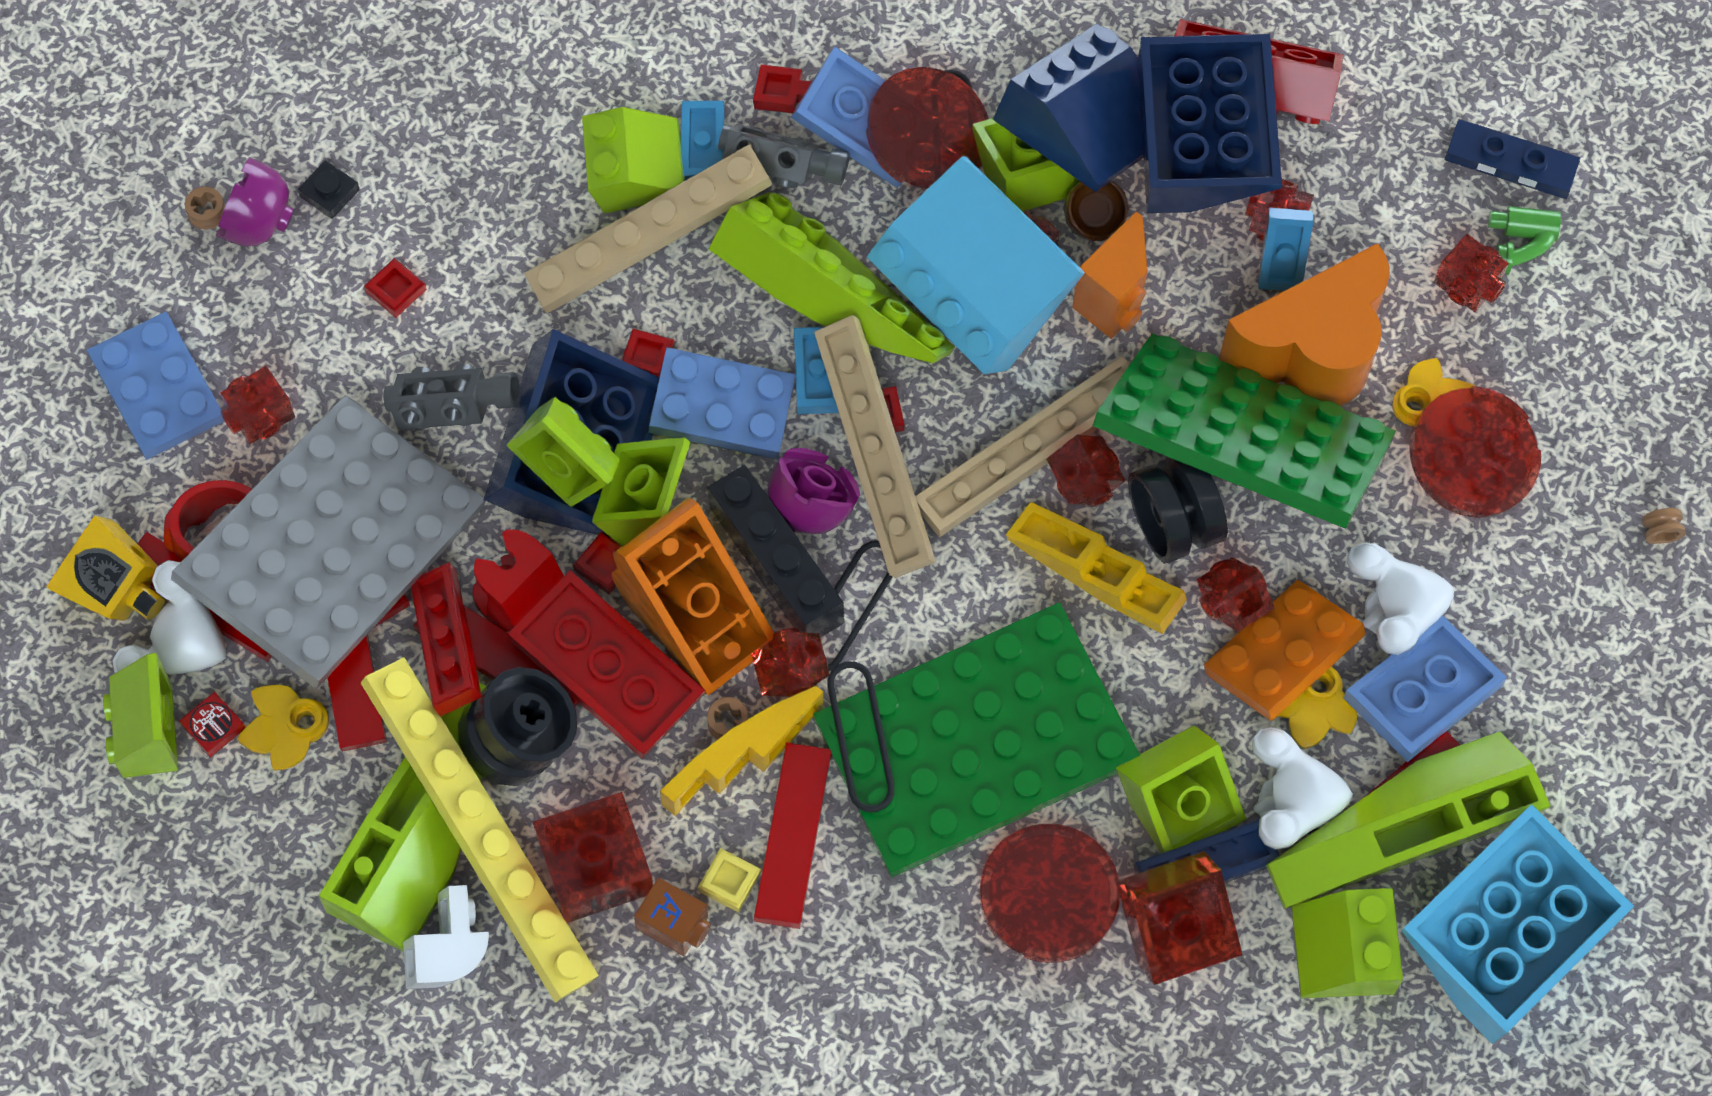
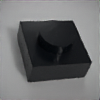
[297,160,360,219]

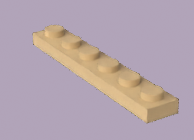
[524,144,773,313]
[814,315,936,578]
[915,355,1130,538]

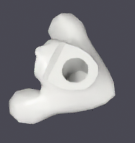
[1347,543,1454,655]
[113,560,226,674]
[1251,727,1353,849]

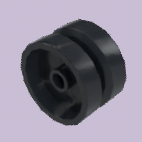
[1128,458,1228,564]
[458,667,577,786]

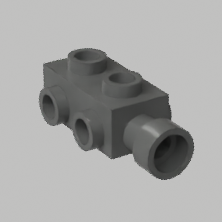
[718,124,850,188]
[383,364,520,429]

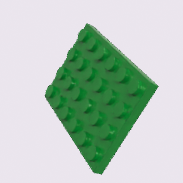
[1093,333,1396,529]
[813,602,1140,878]

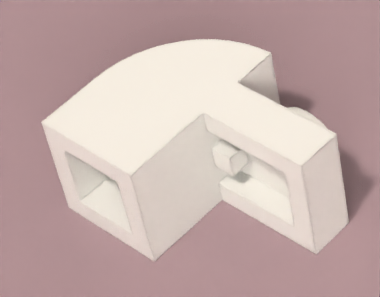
[403,885,489,989]

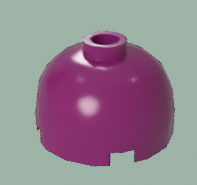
[216,157,294,247]
[767,448,860,534]

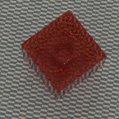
[533,792,653,923]
[1116,852,1243,985]

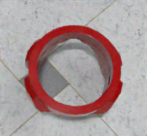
[163,480,252,561]

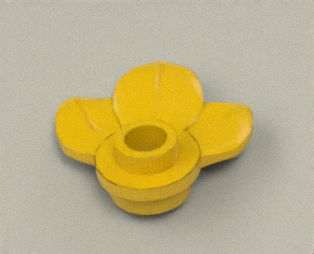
[1392,358,1476,438]
[1277,666,1357,749]
[238,685,329,771]

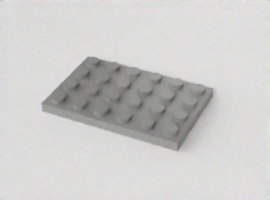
[171,395,485,689]

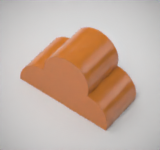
[1219,243,1390,406]
[612,498,779,696]

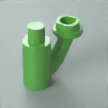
[1488,206,1561,275]

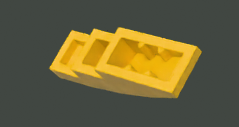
[1006,502,1187,634]
[660,686,823,817]

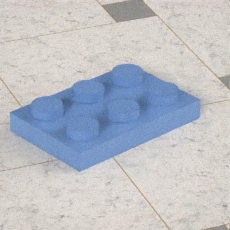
[791,47,940,188]
[87,312,226,460]
[648,347,796,459]
[1343,615,1507,762]

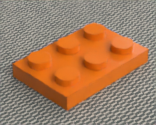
[1204,579,1366,722]

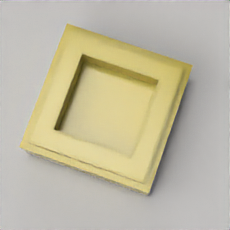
[698,848,761,913]

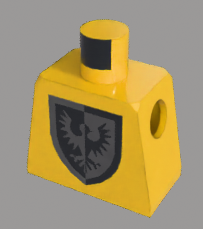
[46,515,165,621]

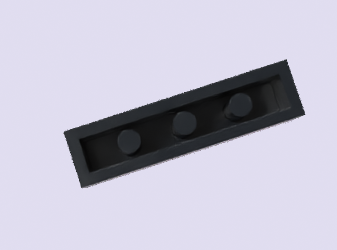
[707,464,845,646]

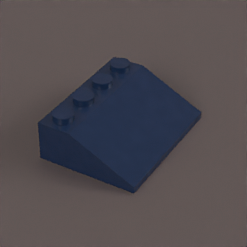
[993,23,1143,192]
[1138,34,1282,214]
[483,329,660,538]

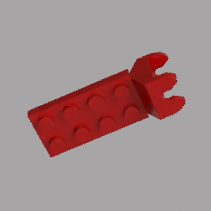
[472,529,705,760]

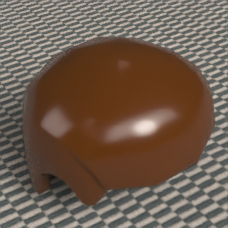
[1063,181,1129,241]

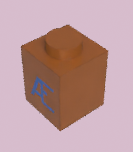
[634,877,711,956]

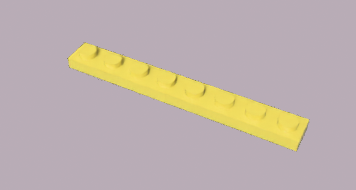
[361,657,599,1003]

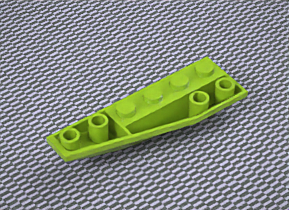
[708,192,955,363]
[319,683,486,952]
[1266,731,1551,909]

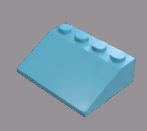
[867,156,1085,374]
[1401,804,1634,1044]

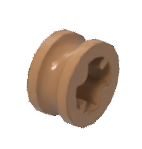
[184,186,225,230]
[1641,508,1686,544]
[707,697,748,740]

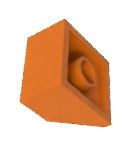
[1072,211,1148,339]

